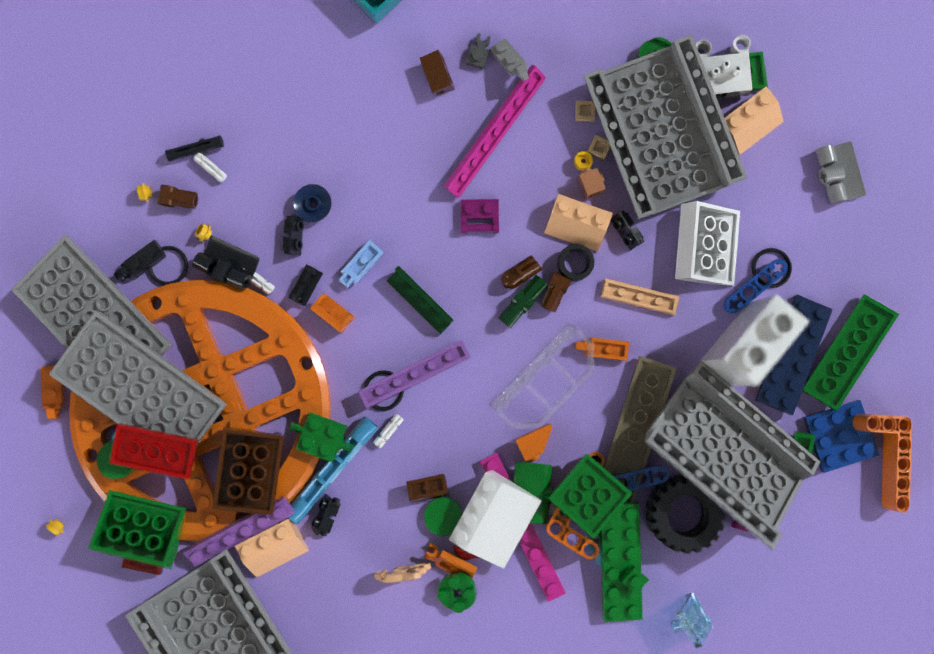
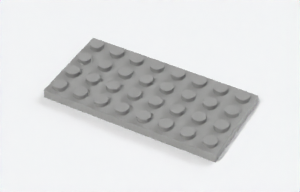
[11,235,173,356]
[49,310,227,445]

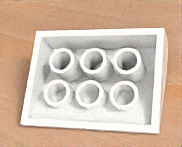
[675,201,740,286]
[449,470,542,568]

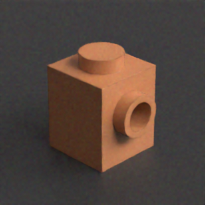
[577,167,606,199]

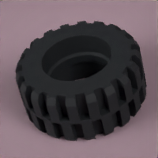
[646,475,726,554]

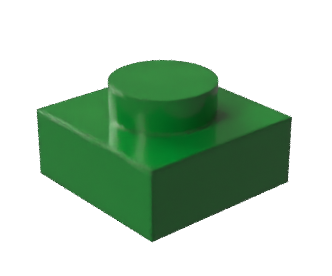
[793,431,815,454]
[620,565,649,595]

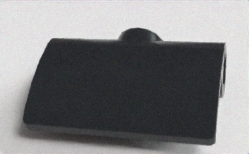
[192,235,260,291]

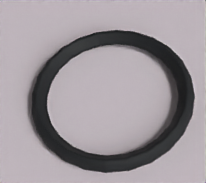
[149,246,188,285]
[752,248,792,288]
[364,370,404,411]

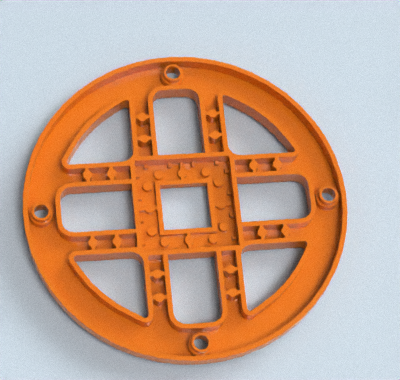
[69,280,331,541]

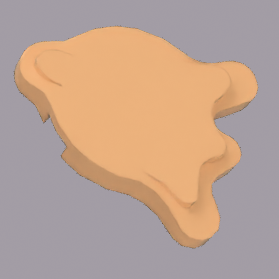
[374,562,431,583]

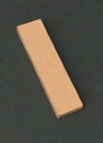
[600,278,679,315]

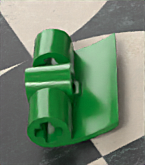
[513,461,552,524]

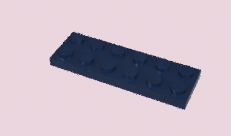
[755,294,833,415]

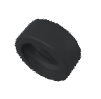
[557,244,595,281]

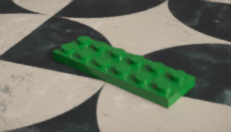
[802,294,899,411]
[600,502,643,622]

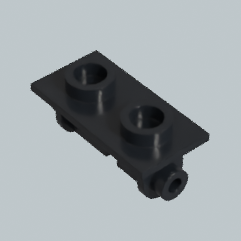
[610,210,645,251]
[282,215,304,255]
[288,264,323,306]
[311,494,341,536]

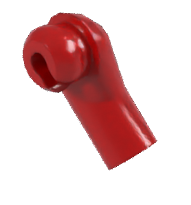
[453,544,479,560]

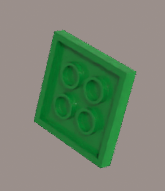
[548,453,632,539]

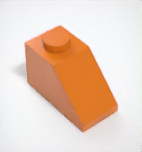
[515,423,552,463]

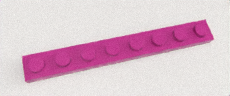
[444,65,546,198]
[480,452,566,602]

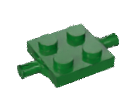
[289,412,354,463]

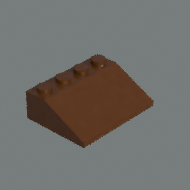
[212,427,284,515]

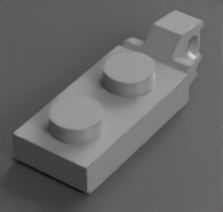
[490,38,529,82]

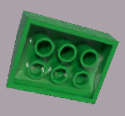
[88,490,186,570]

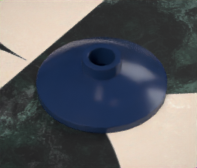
[293,184,332,222]

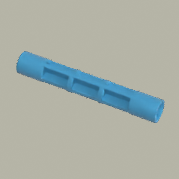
[288,416,378,524]

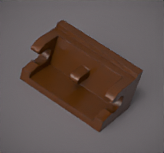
[420,50,455,95]
[406,474,449,503]

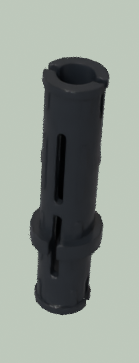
[165,135,224,162]

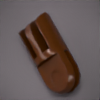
[501,255,542,289]

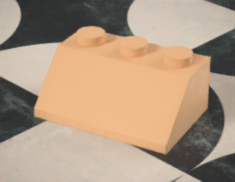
[724,86,784,155]
[544,194,613,252]
[235,518,309,578]

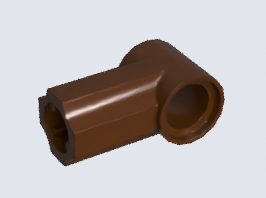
[157,185,199,209]
[540,271,572,312]

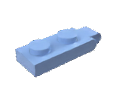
[338,240,384,288]

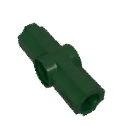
[498,275,548,329]

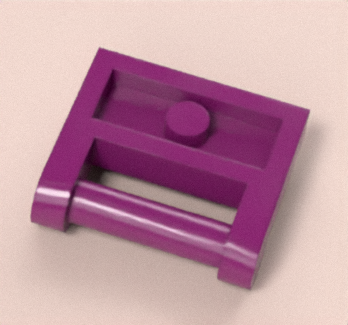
[461,199,499,234]

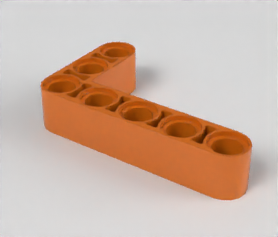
[853,414,912,513]
[545,452,605,559]

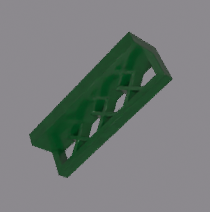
[387,266,454,335]

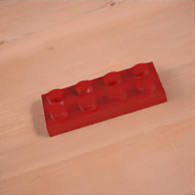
[110,423,198,480]

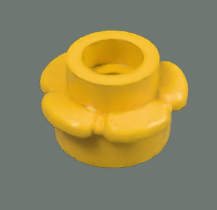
[137,183,152,201]
[195,223,212,241]
[46,518,65,536]

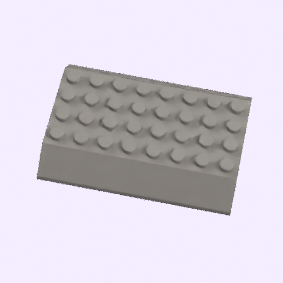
[583,34,747,219]
[645,361,820,550]
[125,549,293,654]

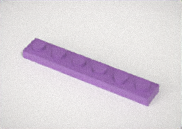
[358,340,470,409]
[183,496,295,567]

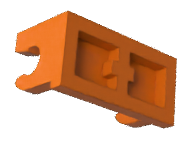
[310,294,355,333]

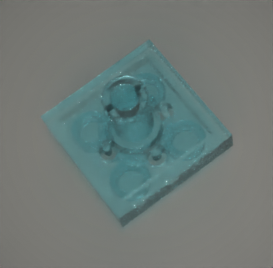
[671,592,713,648]

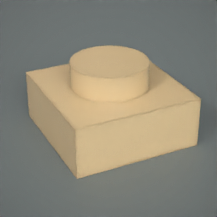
[575,100,595,122]
[587,134,610,161]

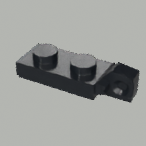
[113,240,166,281]

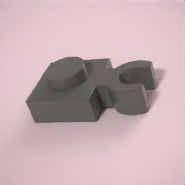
[466,33,490,70]

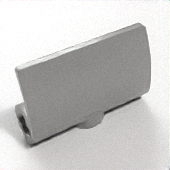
[816,141,866,204]

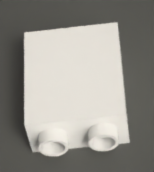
[699,295,809,386]

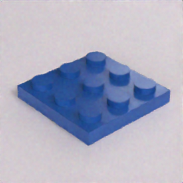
[803,400,879,473]

